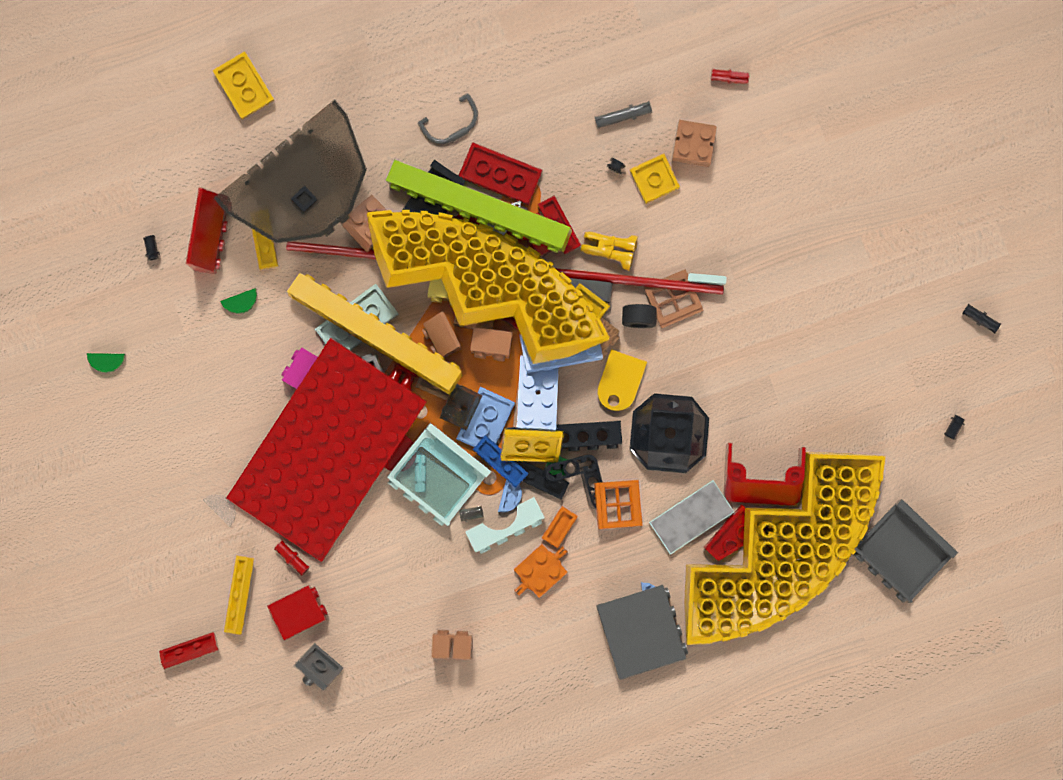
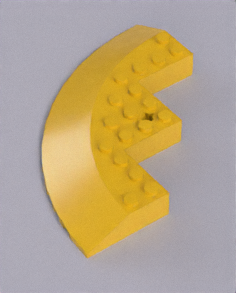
[367,210,609,364]
[684,452,886,645]

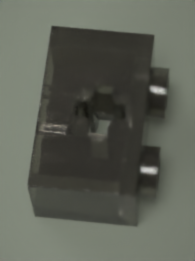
[440,384,483,430]

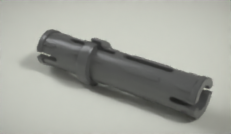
[594,101,653,128]

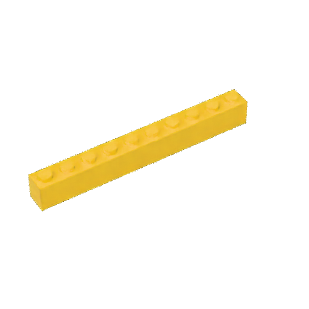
[287,273,462,395]

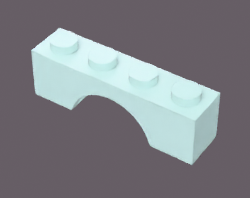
[466,497,545,554]

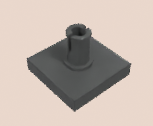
[294,643,344,691]

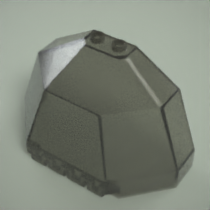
[214,99,367,243]

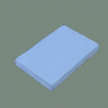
[456,387,515,447]

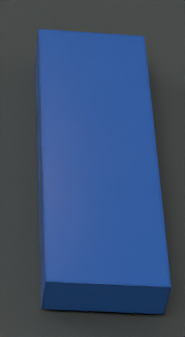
[473,435,529,488]

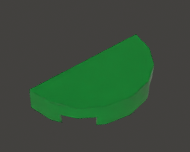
[220,288,258,314]
[86,353,126,373]

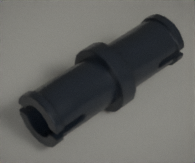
[962,303,1001,334]

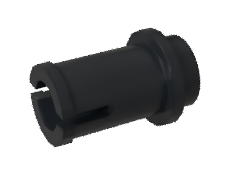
[143,235,160,261]
[944,414,965,440]

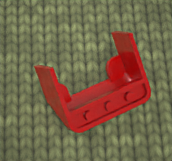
[724,443,806,506]

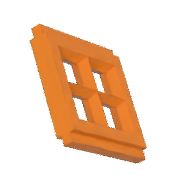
[594,480,643,529]

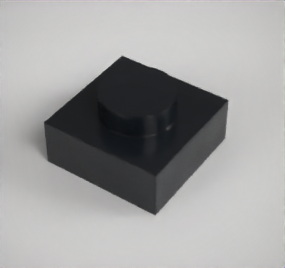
[291,185,318,213]

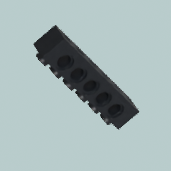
[505,421,622,452]

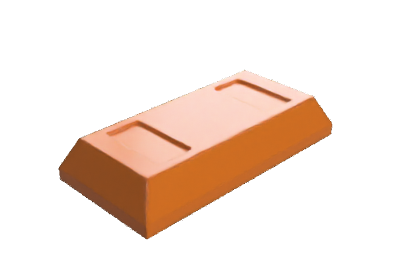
[542,506,578,548]

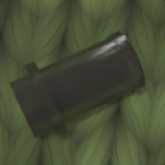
[459,505,484,523]

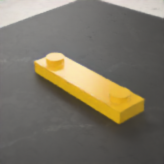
[224,555,254,635]

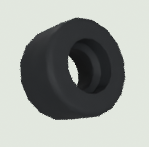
[622,304,657,328]

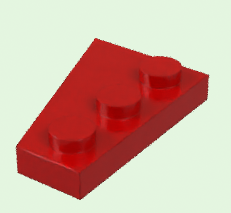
[703,505,768,561]

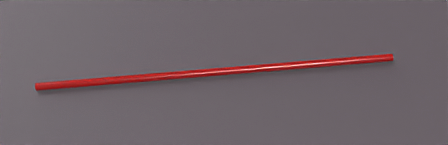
[286,241,724,295]

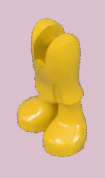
[580,232,638,271]

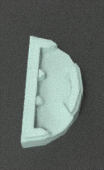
[688,273,727,285]

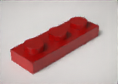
[537,195,581,255]
[159,632,219,669]

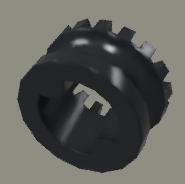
[607,158,626,175]

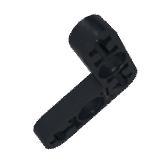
[543,455,607,510]

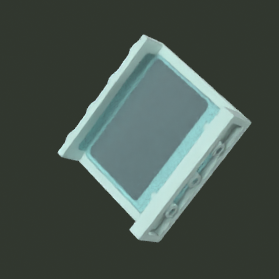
[387,423,491,526]

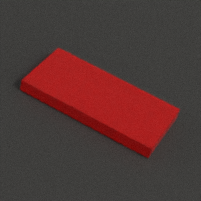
[458,142,543,206]

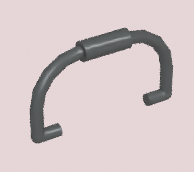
[418,93,478,144]

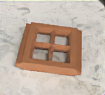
[643,269,704,329]

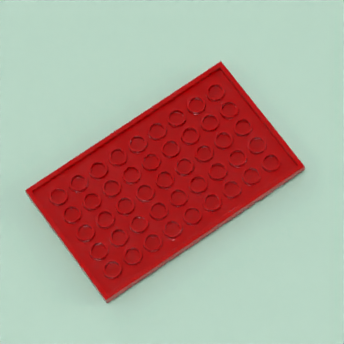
[226,338,427,562]

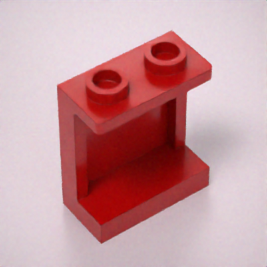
[267,585,328,640]

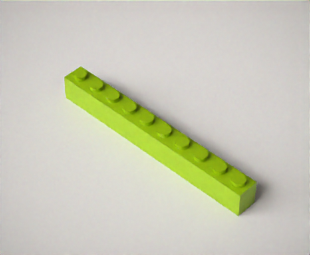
[386,160,572,253]

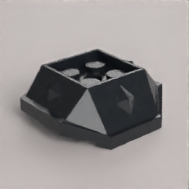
[629,393,709,473]

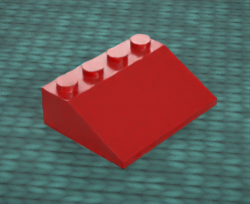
[186,187,231,274]

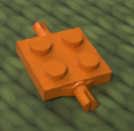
[514,544,568,598]

